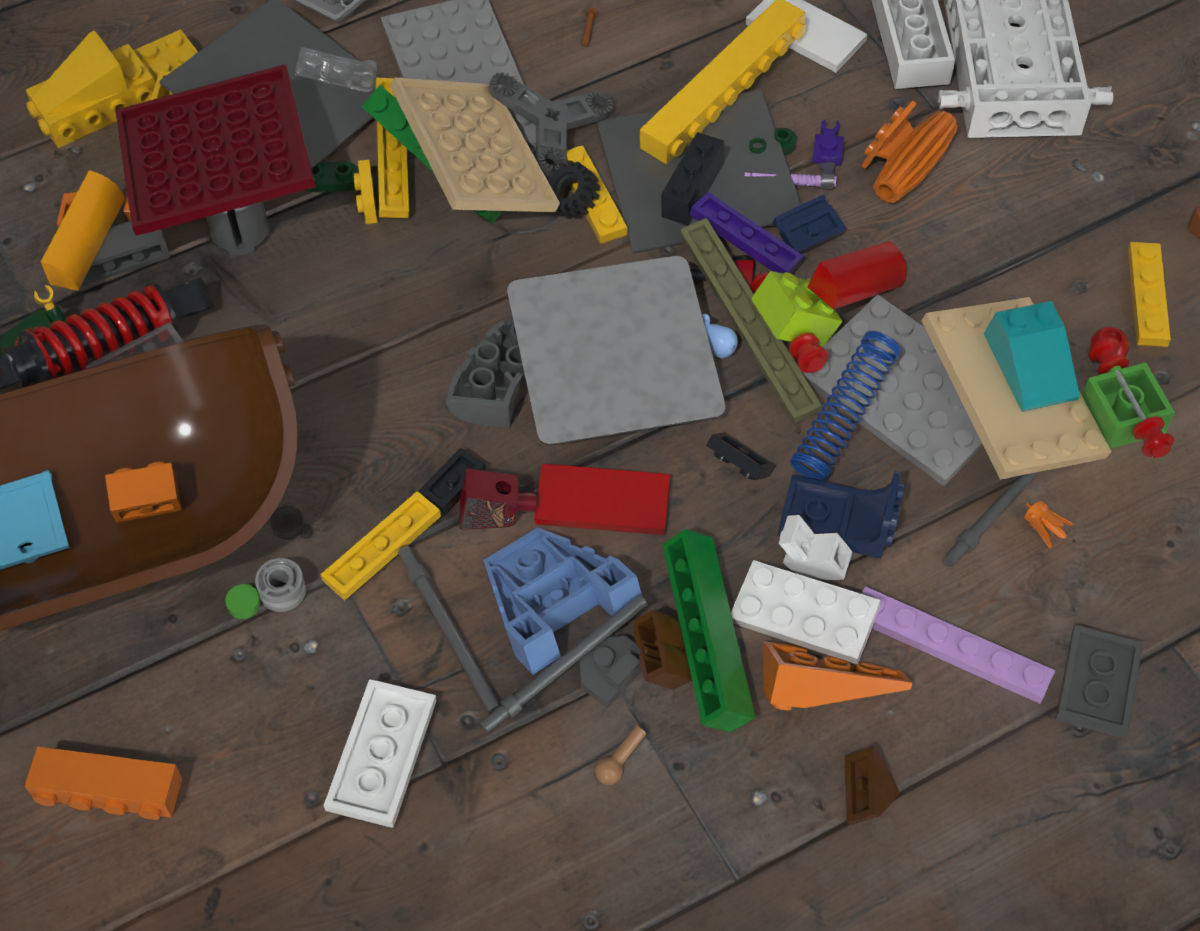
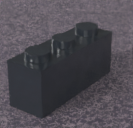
[661,132,724,226]

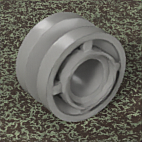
[255,558,306,612]

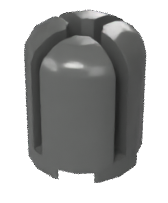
[206,202,270,255]

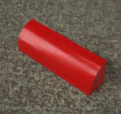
[807,241,907,309]

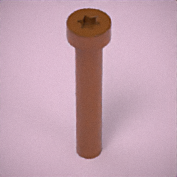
[581,7,597,47]

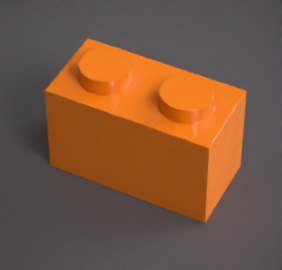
[105,462,182,523]

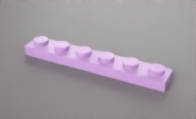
[861,586,1055,704]

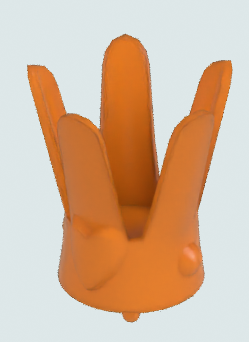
[1024,500,1074,548]

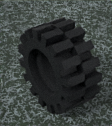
[546,161,600,219]

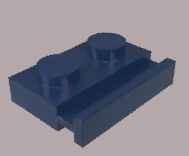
[772,194,846,254]

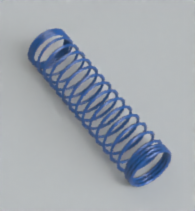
[790,331,901,482]

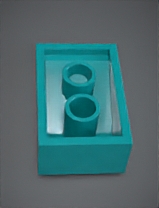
[983,301,1080,412]

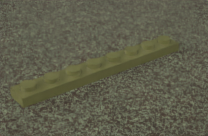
[680,218,822,424]

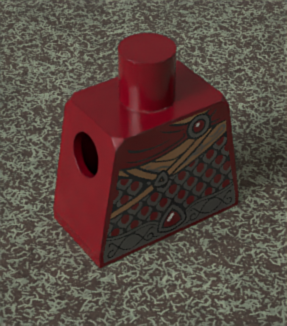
[459,469,536,530]

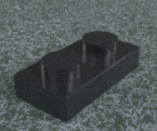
[706,432,776,480]
[418,448,486,514]

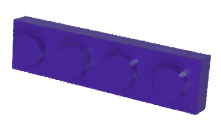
[689,192,804,274]

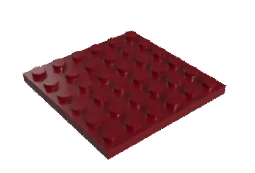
[115,64,316,236]

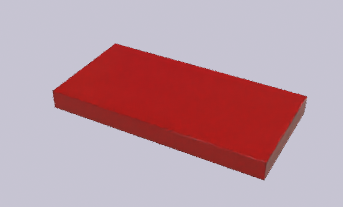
[534,464,670,535]

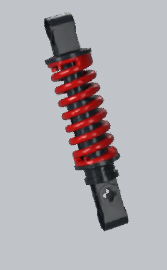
[0,277,214,390]

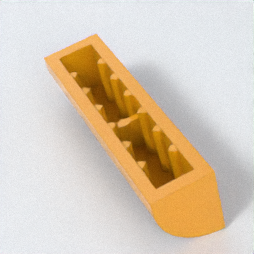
[41,170,125,291]

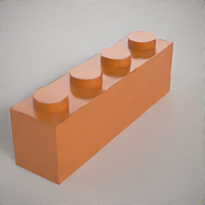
[25,746,183,820]

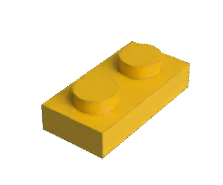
[353,159,378,224]

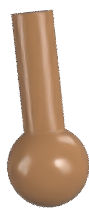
[595,725,647,785]

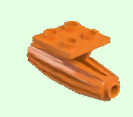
[861,100,958,203]

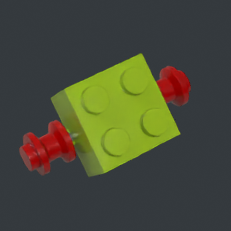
[750,271,842,373]

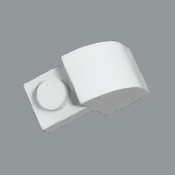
[779,515,852,580]

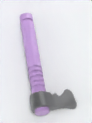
[745,162,837,189]

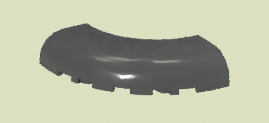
[445,317,528,428]

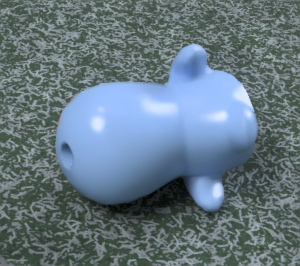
[702,314,738,359]

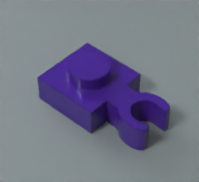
[812,120,844,166]

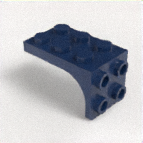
[778,471,905,559]

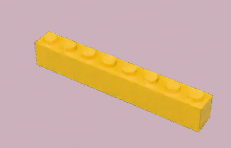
[640,0,806,165]

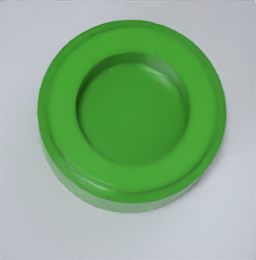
[225,584,261,619]

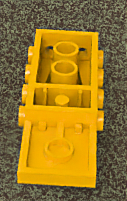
[25,29,198,148]

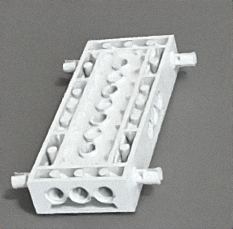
[938,0,1113,138]

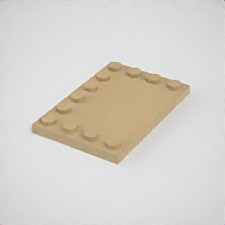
[390,77,560,212]
[921,297,1111,480]

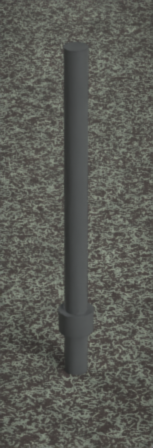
[942,472,1040,567]
[398,546,501,714]
[479,594,648,733]

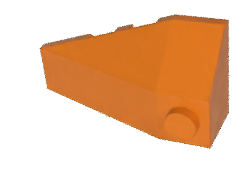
[762,641,912,710]

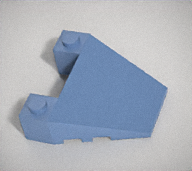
[484,527,642,675]

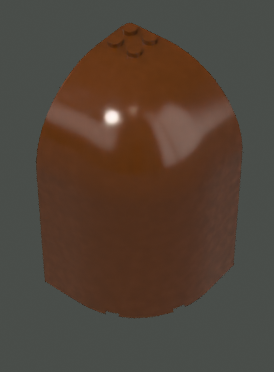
[0,324,298,631]

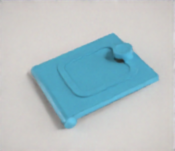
[0,470,70,570]

